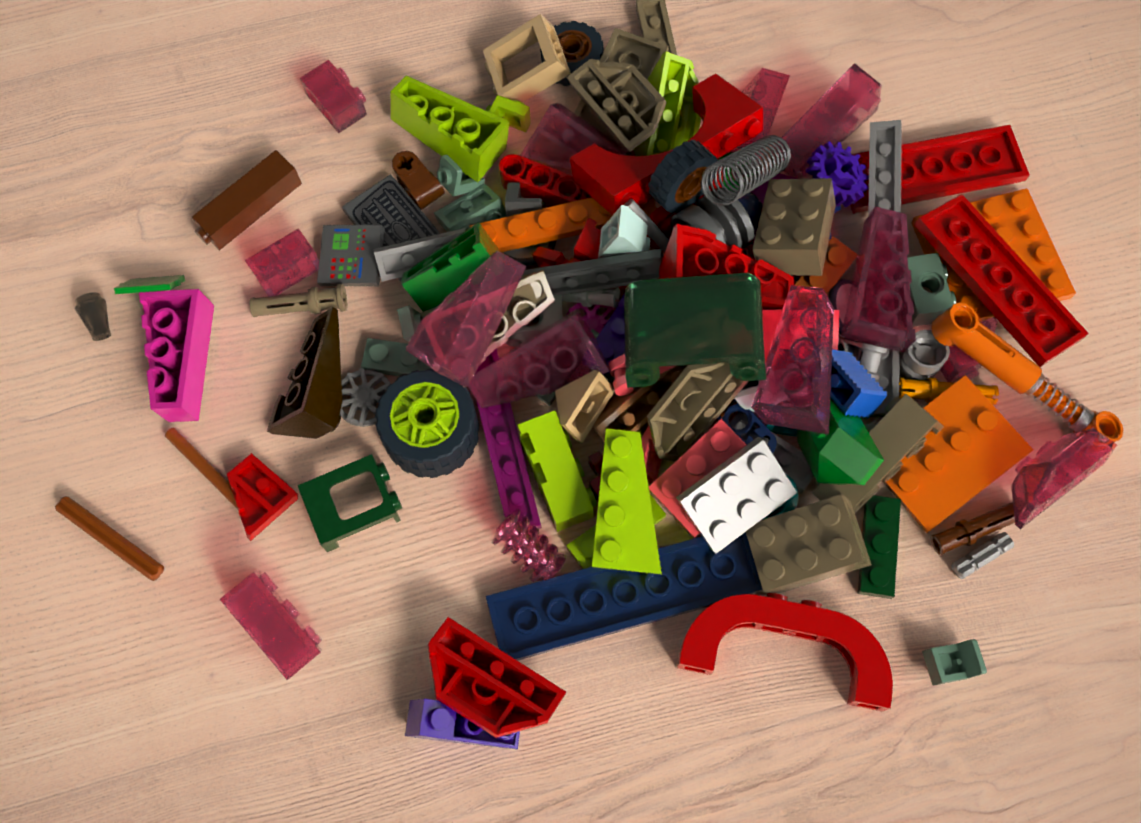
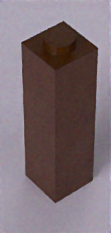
[192,150,302,251]

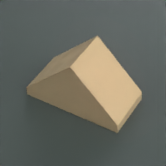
[555,370,614,443]

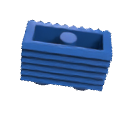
[808,349,887,419]

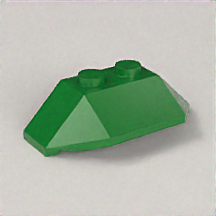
[797,384,884,485]

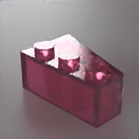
[520,103,632,170]
[220,569,322,680]

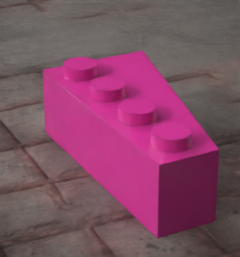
[139,289,214,422]

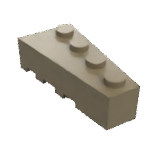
[812,394,944,513]

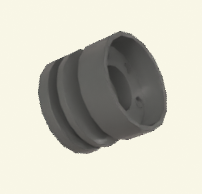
[670,187,755,249]

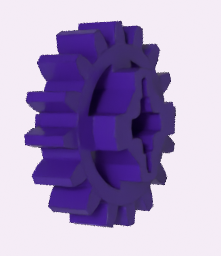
[806,141,869,207]

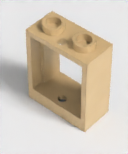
[483,14,571,102]

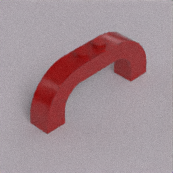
[677,593,893,712]

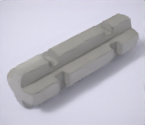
[951,532,1014,579]

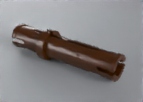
[930,499,1030,555]

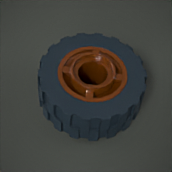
[540,21,604,87]
[648,140,718,213]

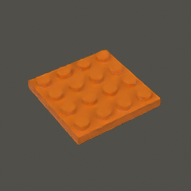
[911,188,1076,322]

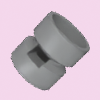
[900,330,950,381]

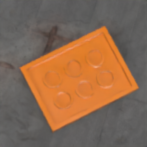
[882,375,1034,533]

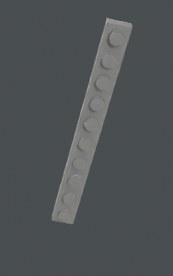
[866,120,902,417]

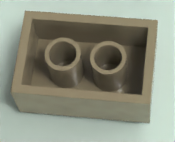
[753,178,836,276]
[746,494,872,594]

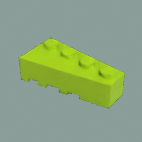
[390,75,509,183]
[592,429,662,574]

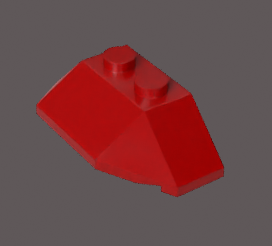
[428,617,566,738]

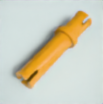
[899,378,999,405]

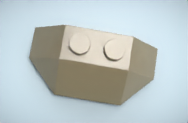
[566,59,667,152]
[647,355,762,461]

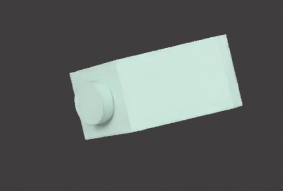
[598,205,650,258]

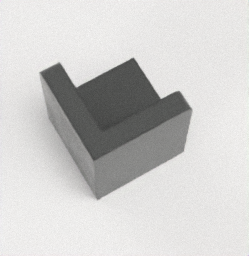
[505,183,546,217]

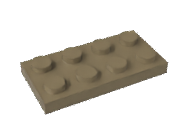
[569,28,669,149]

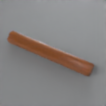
[55,496,164,581]

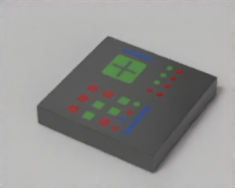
[317,225,385,286]

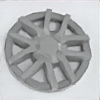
[339,368,391,427]

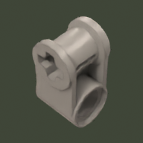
[838,338,887,380]

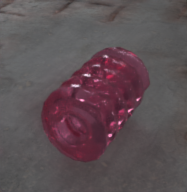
[491,509,566,582]

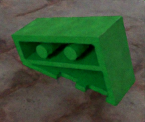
[401,222,503,312]

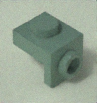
[437,155,485,197]
[922,639,987,686]

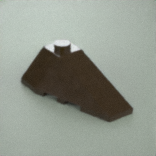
[267,307,343,439]

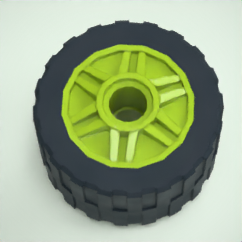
[375,369,479,478]

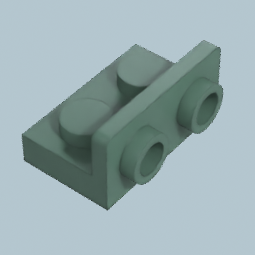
[434,183,506,232]

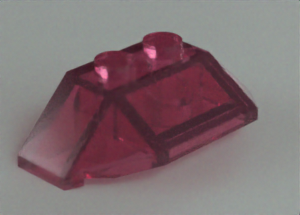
[1011,428,1118,530]

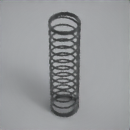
[701,135,791,206]

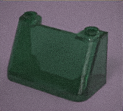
[624,273,766,388]

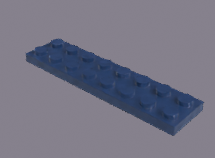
[486,532,763,661]

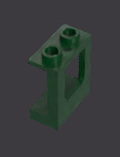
[297,454,402,552]

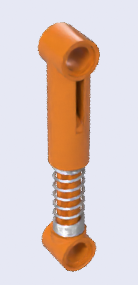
[931,302,1124,453]

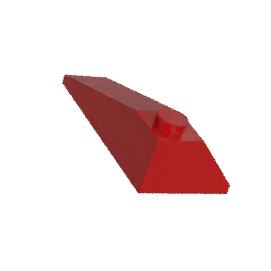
[659,224,794,310]

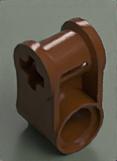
[392,151,445,210]

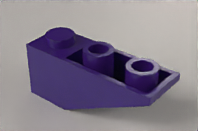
[405,698,520,749]

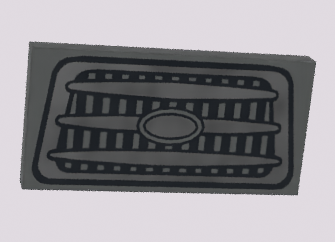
[342,174,441,283]

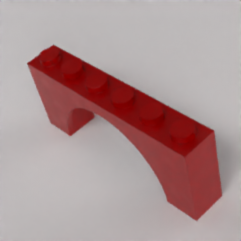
[570,73,763,216]

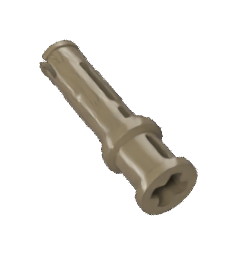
[250,284,348,317]

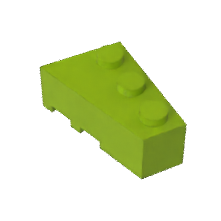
[518,410,597,532]

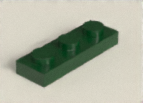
[858,495,901,599]

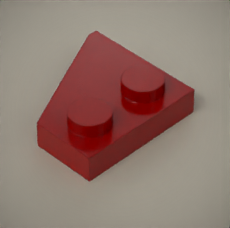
[227,453,298,541]

